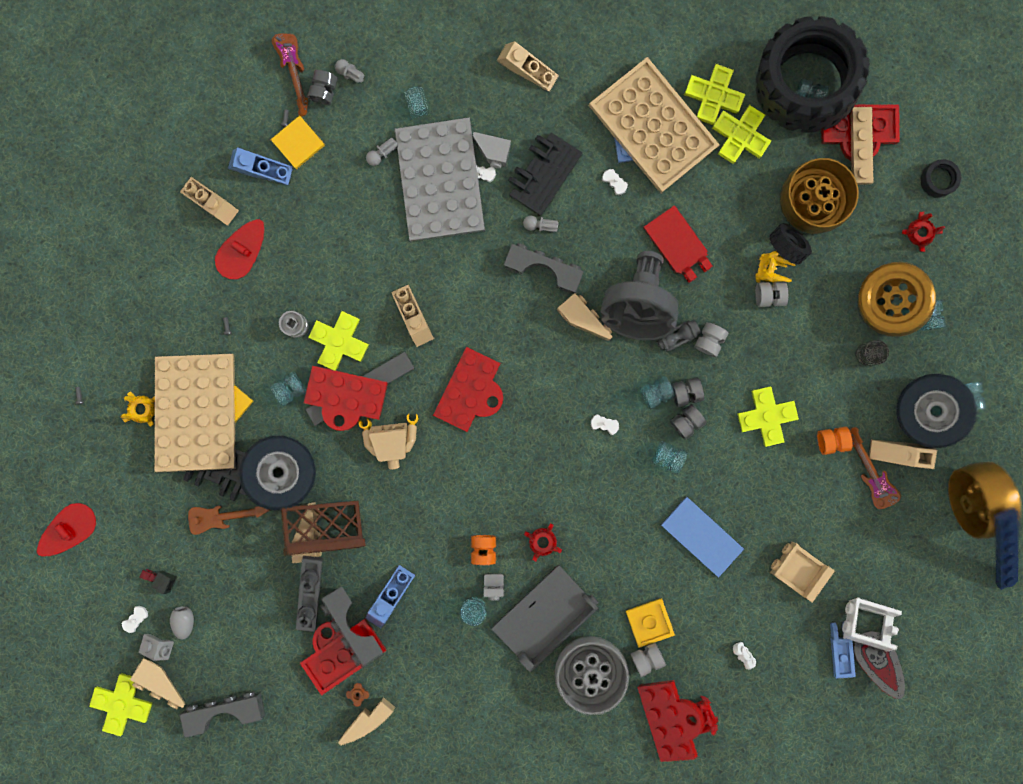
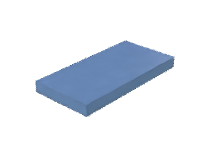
[661,497,744,578]

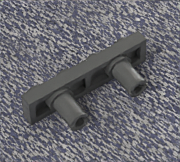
[296,555,323,632]

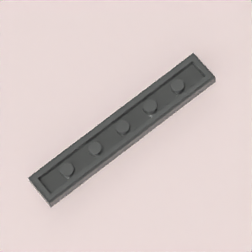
[305,352,415,426]

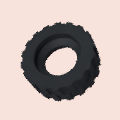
[769,223,812,265]

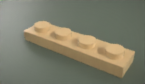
[850,107,873,185]

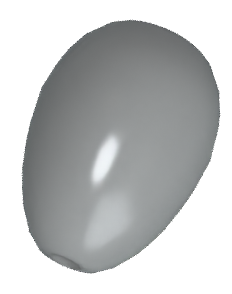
[170,607,194,640]

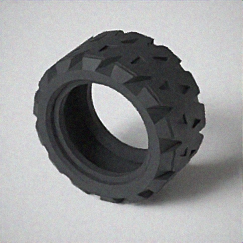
[756,16,869,133]

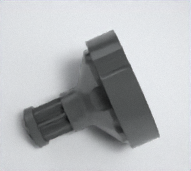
[600,251,678,340]

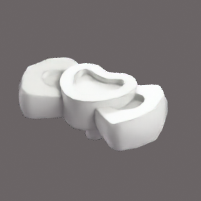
[476,164,496,182]
[602,169,628,195]
[591,414,619,435]
[121,606,148,633]
[733,642,756,670]

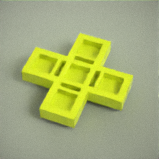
[684,64,745,125]
[712,105,771,164]
[308,311,369,371]
[737,387,799,447]
[89,673,152,736]

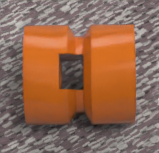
[817,427,852,455]
[471,535,496,565]

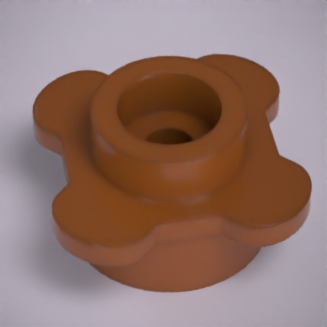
[346,683,369,707]

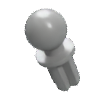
[335,59,364,83]
[366,138,397,166]
[523,216,558,232]

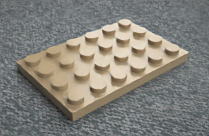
[589,57,719,193]
[155,354,236,472]

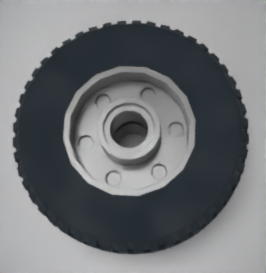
[896,374,977,448]
[239,435,316,510]

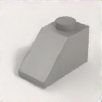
[473,132,511,169]

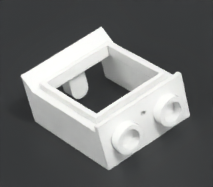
[842,598,902,652]

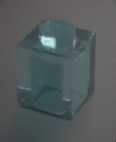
[404,87,430,119]

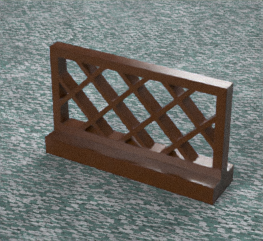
[281,501,365,556]

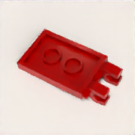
[643,205,712,283]

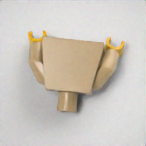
[359,414,418,469]

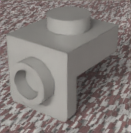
[484,574,504,600]
[139,634,174,661]

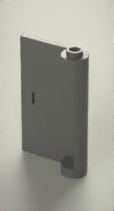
[491,564,599,672]

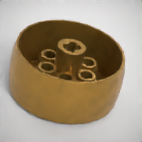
[780,158,858,234]
[858,262,936,337]
[948,462,1021,539]

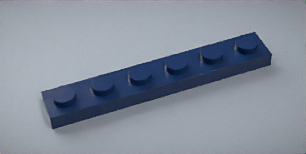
[995,507,1019,590]

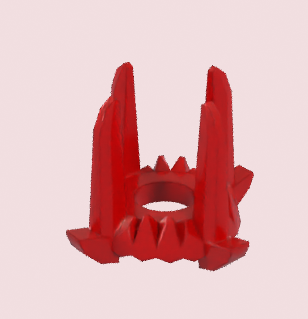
[902,212,945,252]
[524,523,562,562]
[689,696,718,735]

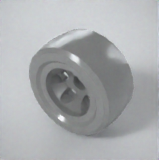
[554,636,629,715]

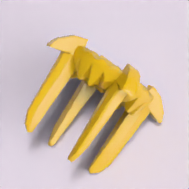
[755,251,795,283]
[121,392,155,427]

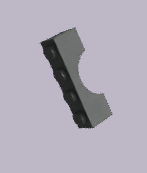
[504,243,584,294]
[320,587,383,669]
[180,691,265,738]

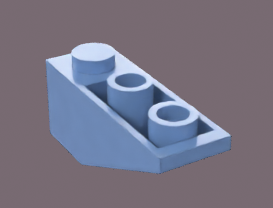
[228,147,293,185]
[365,565,415,628]

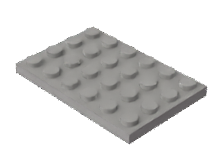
[395,117,485,242]

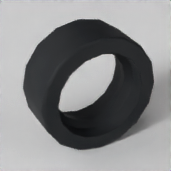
[920,159,962,198]

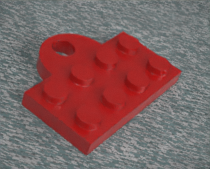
[821,104,900,161]
[433,347,503,432]
[304,366,388,431]
[300,618,387,696]
[637,680,704,762]

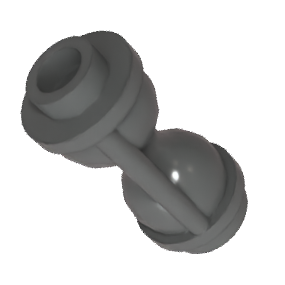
[657,320,701,352]

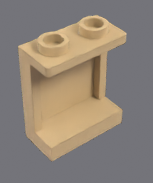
[770,542,834,603]

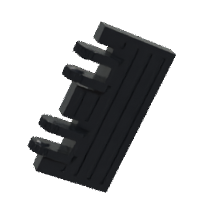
[508,132,583,216]
[183,449,247,501]

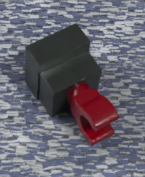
[140,569,177,595]

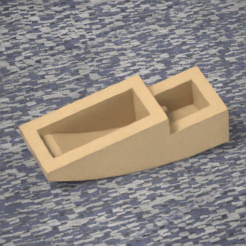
[338,697,395,745]

